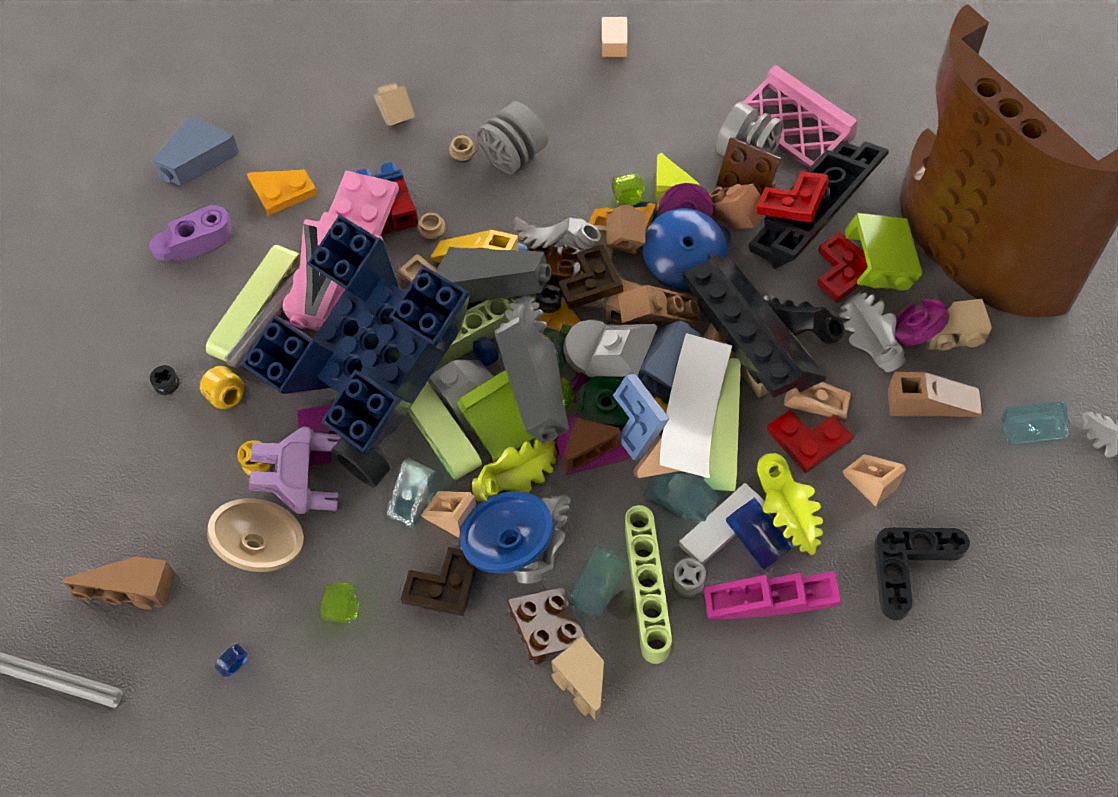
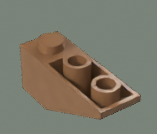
[618,285,700,326]
[888,372,982,417]
[63,556,175,610]

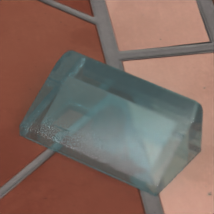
[1001,401,1070,444]
[570,544,627,618]

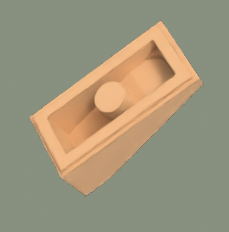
[602,17,627,57]
[783,382,851,420]

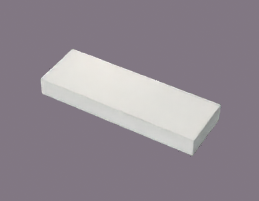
[679,483,765,565]

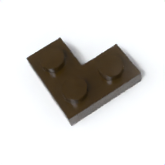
[559,244,623,309]
[401,547,477,616]

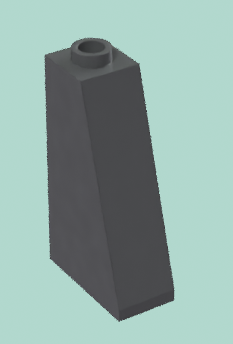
[436,247,551,303]
[495,317,569,444]

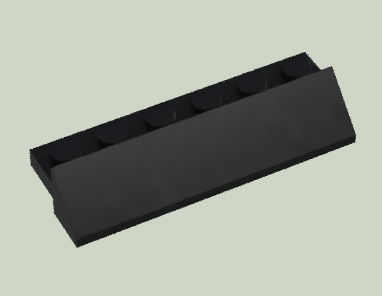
[749,141,889,269]
[683,253,826,398]

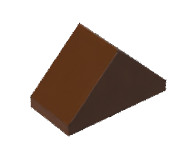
[564,418,621,473]

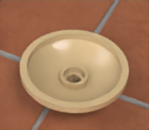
[207,498,304,572]

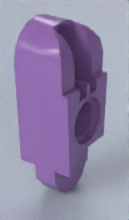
[149,205,232,263]

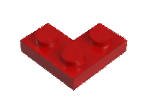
[756,171,829,222]
[817,231,868,303]
[766,409,853,474]

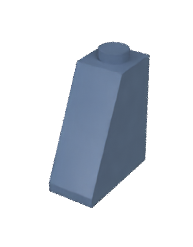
[152,116,239,186]
[637,321,701,401]

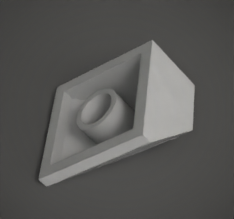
[585,324,657,376]
[429,360,494,434]

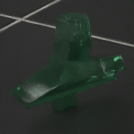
[543,324,572,370]

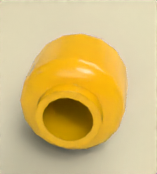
[200,366,245,409]

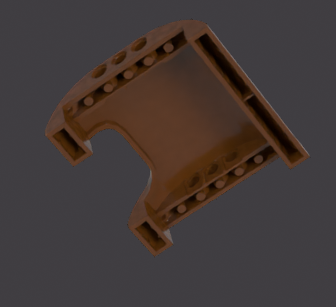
[900,4,1118,317]

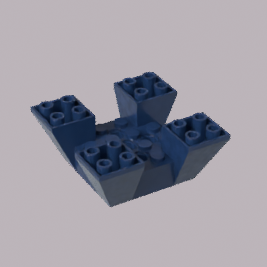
[241,214,470,454]

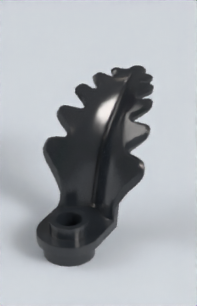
[763,295,844,344]

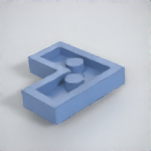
[613,373,669,460]

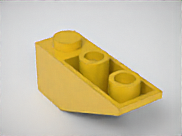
[430,230,518,263]

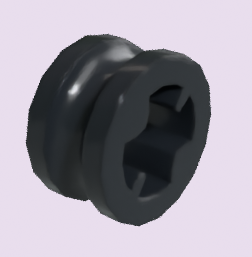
[536,285,562,313]
[150,365,180,395]

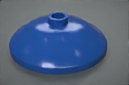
[643,208,727,290]
[460,491,554,573]

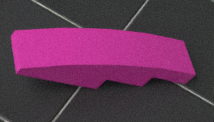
[703,571,842,620]

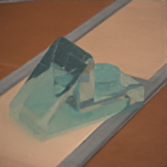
[386,458,436,528]

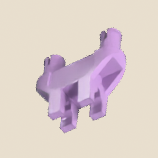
[248,427,340,514]

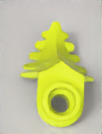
[472,439,557,502]
[757,453,823,555]

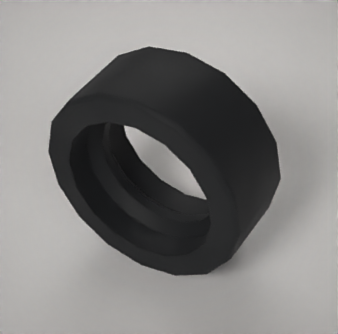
[331,437,391,488]

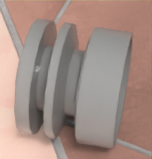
[476,101,548,174]
[715,102,784,157]

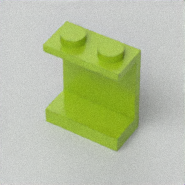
[844,213,923,291]
[456,370,537,463]

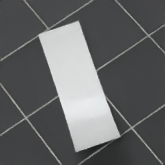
[660,333,732,478]

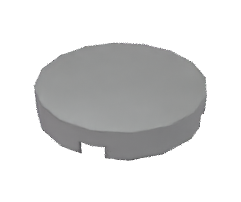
[563,320,606,377]

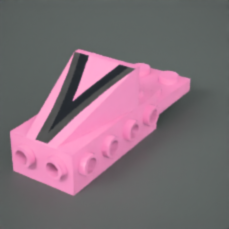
[283,171,399,331]

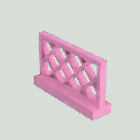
[743,65,857,169]

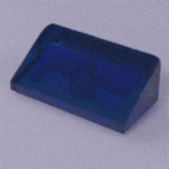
[726,497,793,569]

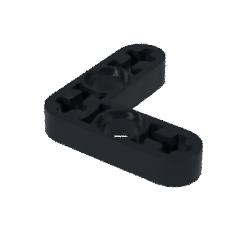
[874,527,970,620]

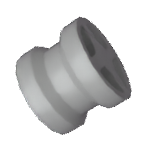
[673,558,706,598]

